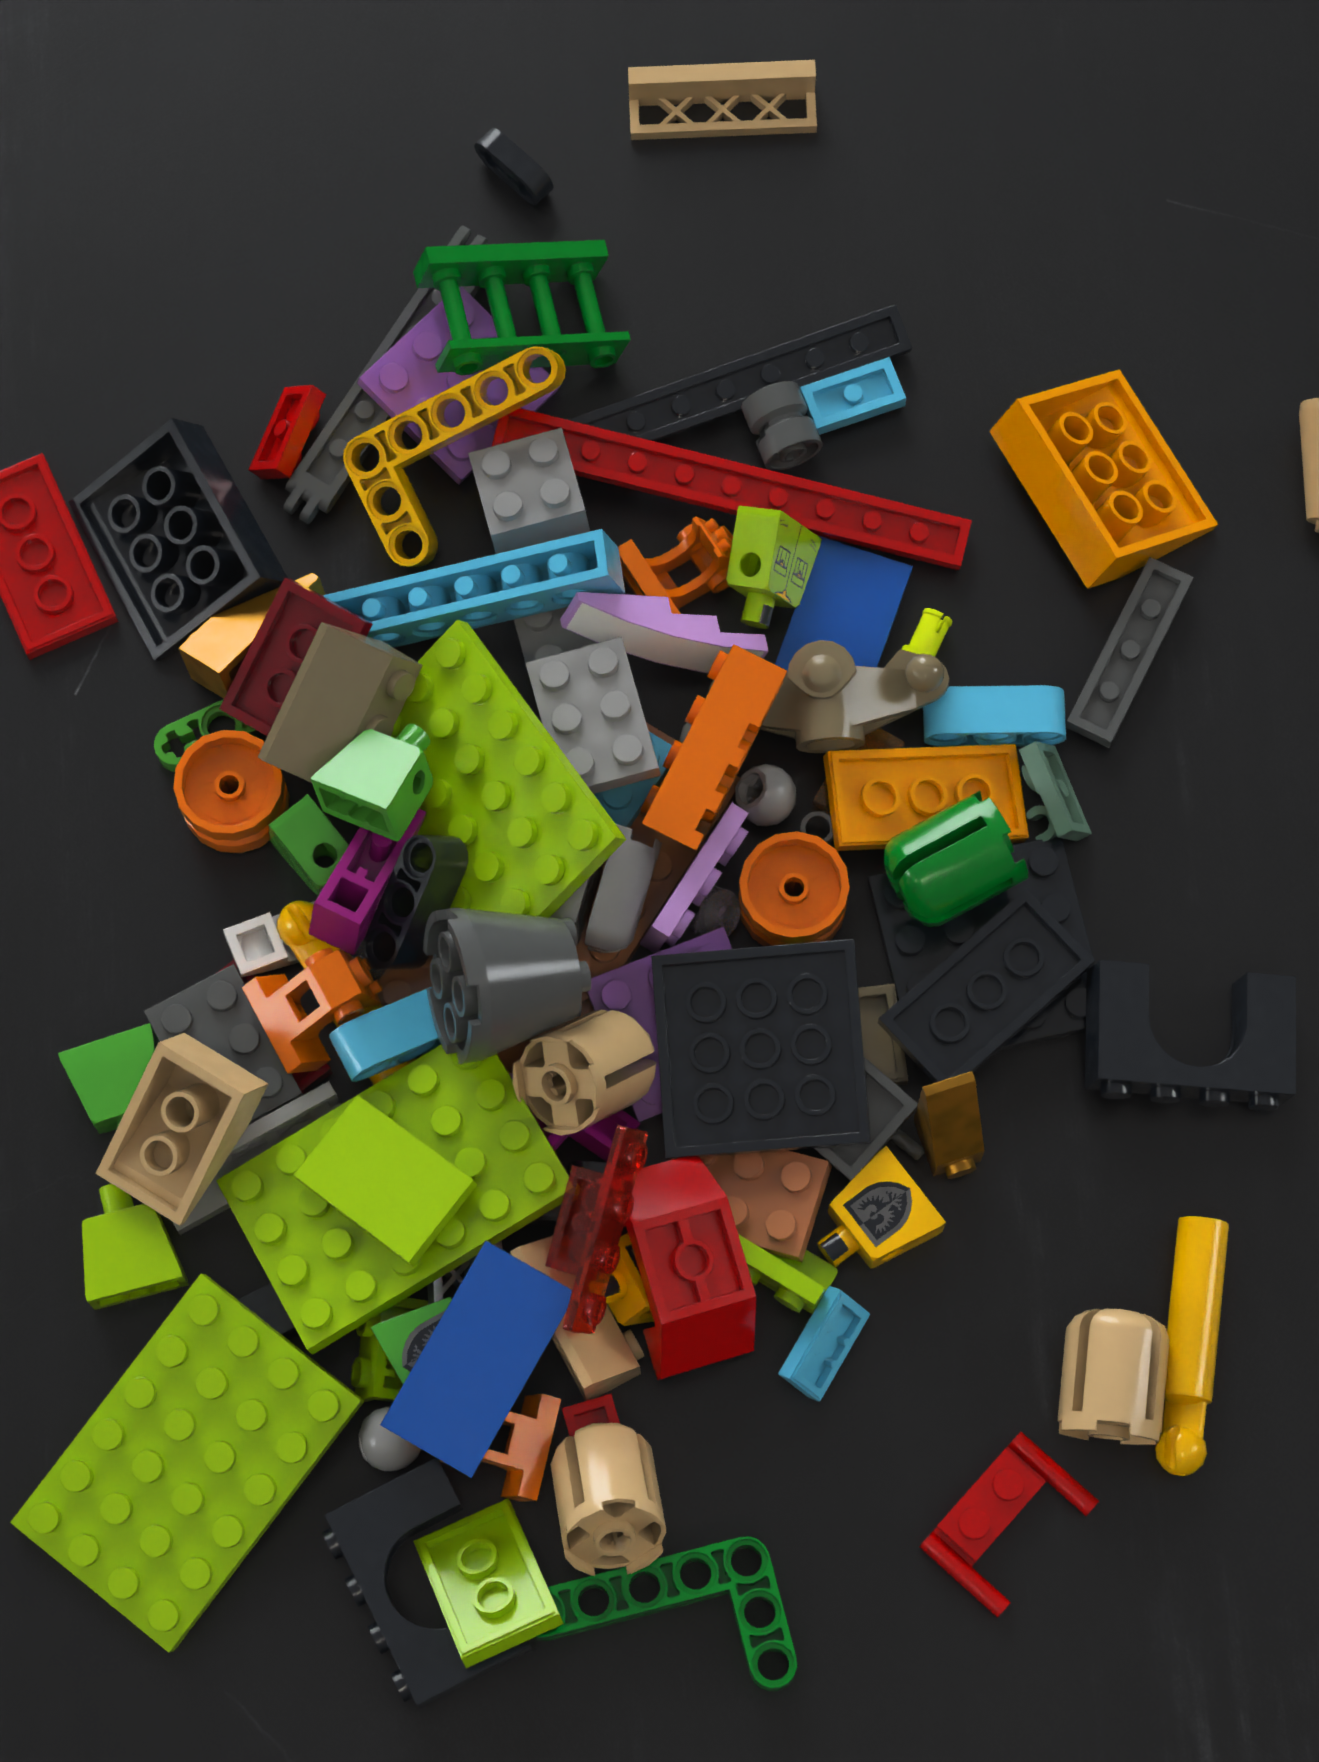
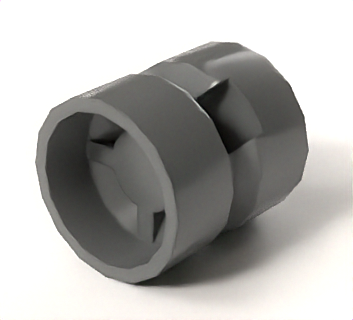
[741,381,823,471]

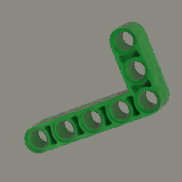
[533,1536,797,1691]

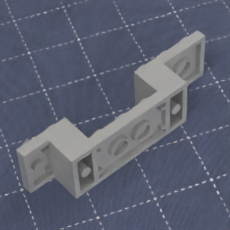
[468,428,661,794]

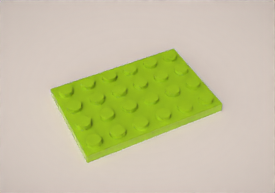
[391,620,627,917]
[216,1044,579,1355]
[10,1273,365,1653]

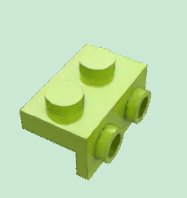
[738,1234,838,1314]

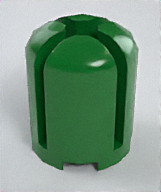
[884,791,1029,927]

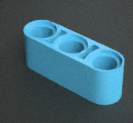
[923,685,1066,747]
[329,987,441,1082]

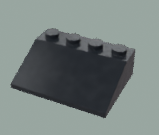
[68,418,288,661]

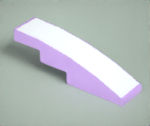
[560,592,768,673]

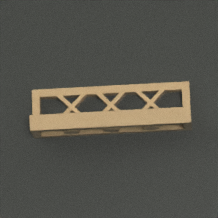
[628,60,817,140]

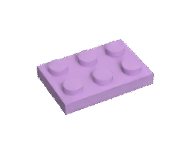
[640,802,749,954]

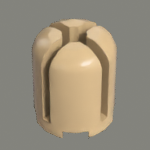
[513,1009,656,1136]
[1058,1308,1170,1445]
[550,1422,666,1576]

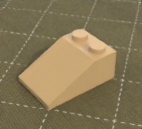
[95,1033,268,1226]

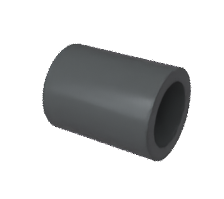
[800,811,834,846]

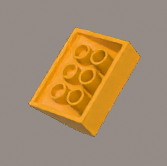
[989,369,1218,589]

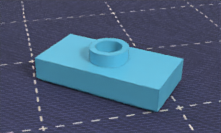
[778,1286,870,1402]

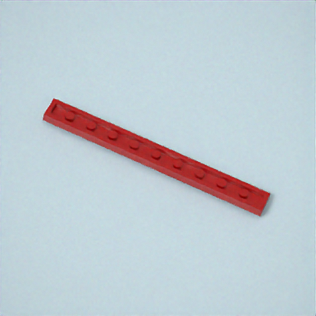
[491,408,972,570]

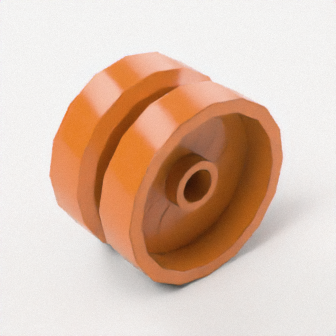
[173,730,290,853]
[738,831,850,946]

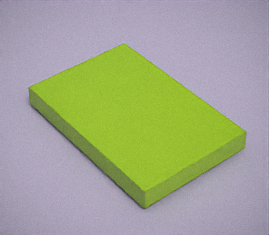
[293,1094,478,1267]
[413,1498,564,1668]

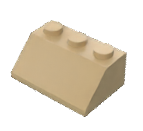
[510,1232,644,1401]

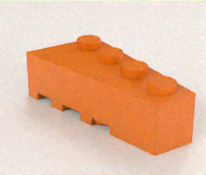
[640,644,788,851]

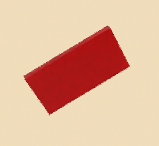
[0,453,119,660]

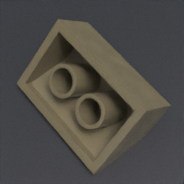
[258,622,423,783]

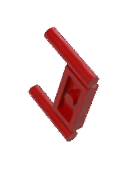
[919,1431,1099,1618]

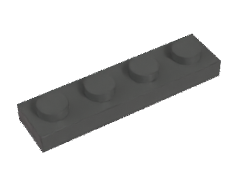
[1066,557,1194,748]

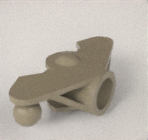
[709,640,950,753]

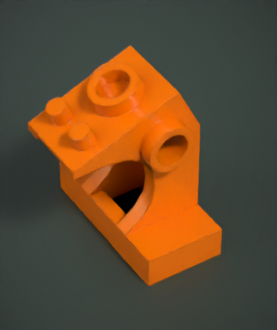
[618,516,733,614]
[242,948,383,1074]
[440,1394,561,1502]

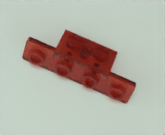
[545,1125,648,1334]

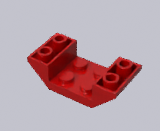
[599,1156,756,1380]

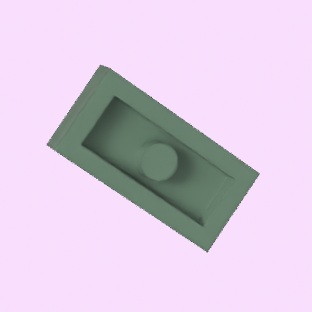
[1019,741,1092,842]

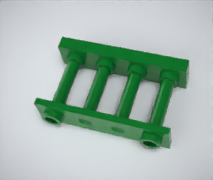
[413,240,631,375]

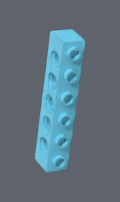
[323,529,625,648]

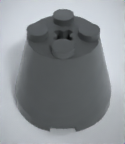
[423,908,591,1064]

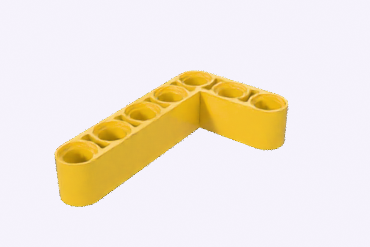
[343,346,566,567]

